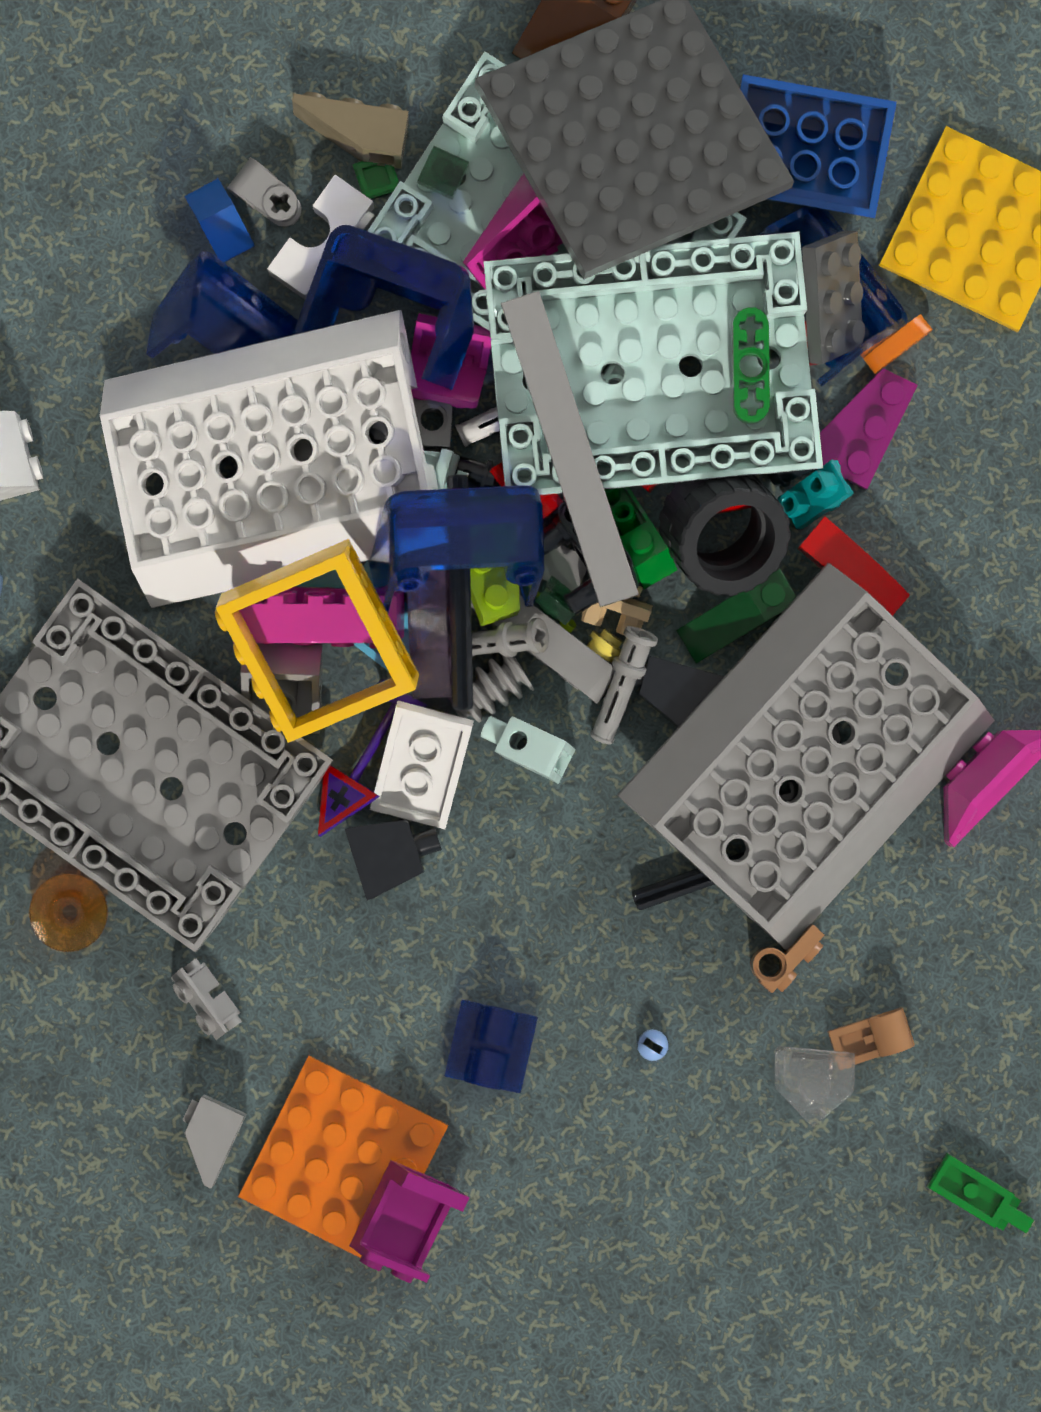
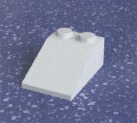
[0,411,43,501]

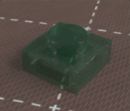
[417,146,469,200]
[535,576,574,625]

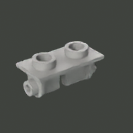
[171,958,242,1040]

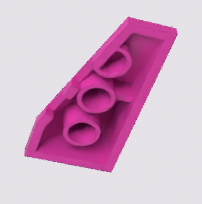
[463,173,563,290]

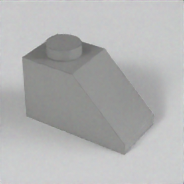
[183,1094,247,1188]

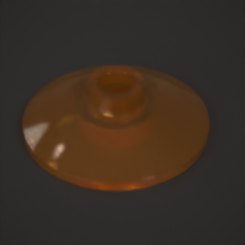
[29,874,108,952]

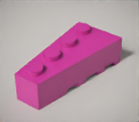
[233,586,405,649]

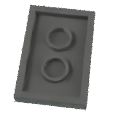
[802,230,865,364]

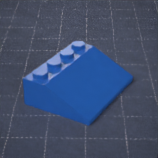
[739,74,897,218]

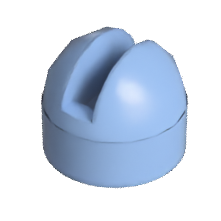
[637,1029,669,1061]

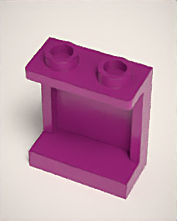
[349,1160,470,1283]

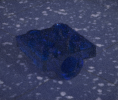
[444,999,538,1094]

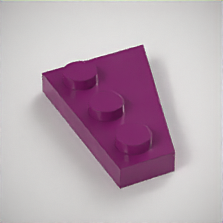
[820,368,918,490]

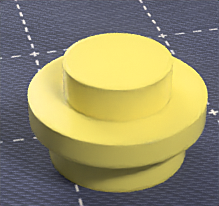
[587,629,623,663]

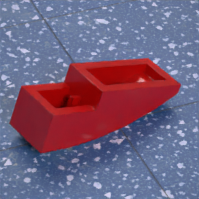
[797,517,910,616]

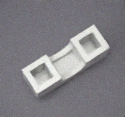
[267,175,376,301]

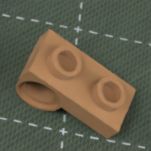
[750,924,824,993]
[827,1007,915,1069]

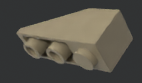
[292,92,409,169]

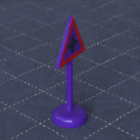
[318,678,427,837]

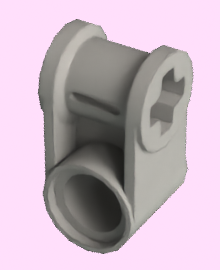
[227,157,302,227]

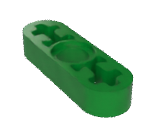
[732,307,770,425]

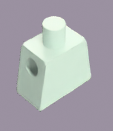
[481,716,576,784]

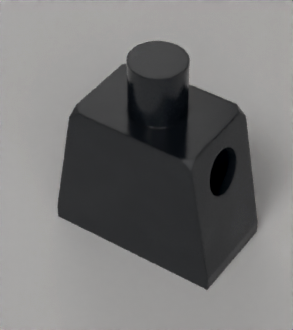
[345,820,442,900]

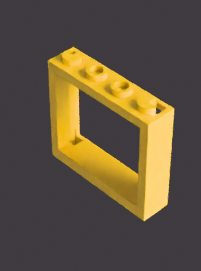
[215,539,419,743]

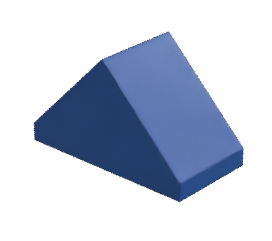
[184,178,255,264]

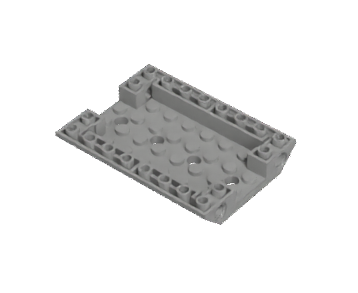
[617,563,995,951]
[0,578,333,953]

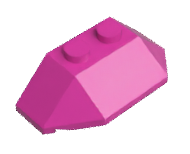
[943,730,1041,847]

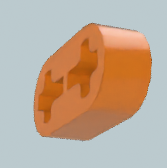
[863,314,933,374]

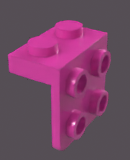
[411,313,491,408]

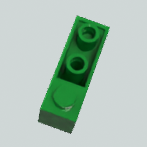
[604,487,678,589]

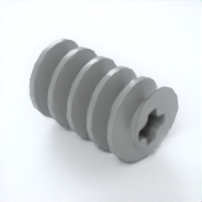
[447,655,534,723]

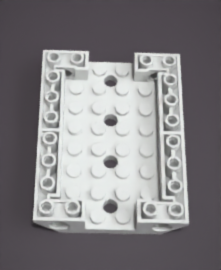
[100,310,449,608]

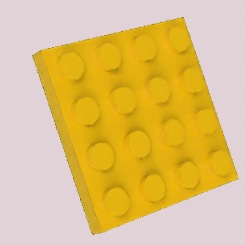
[879,126,1041,332]

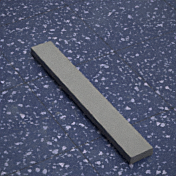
[501,291,638,607]

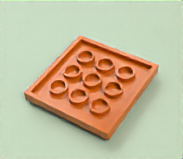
[238,1055,448,1258]

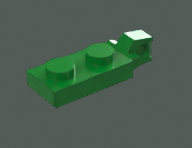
[926,1153,1034,1234]

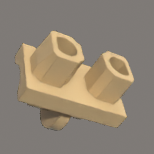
[581,586,653,636]

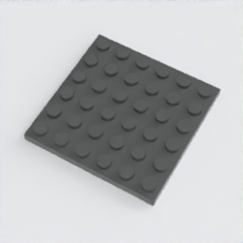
[475,0,794,279]

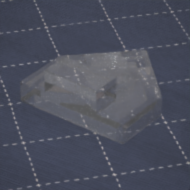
[775,1046,855,1127]

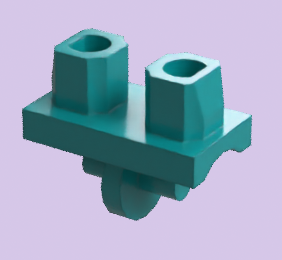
[778,460,854,529]

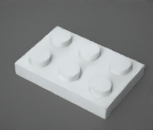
[370,701,474,829]

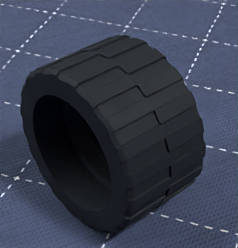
[659,475,791,596]

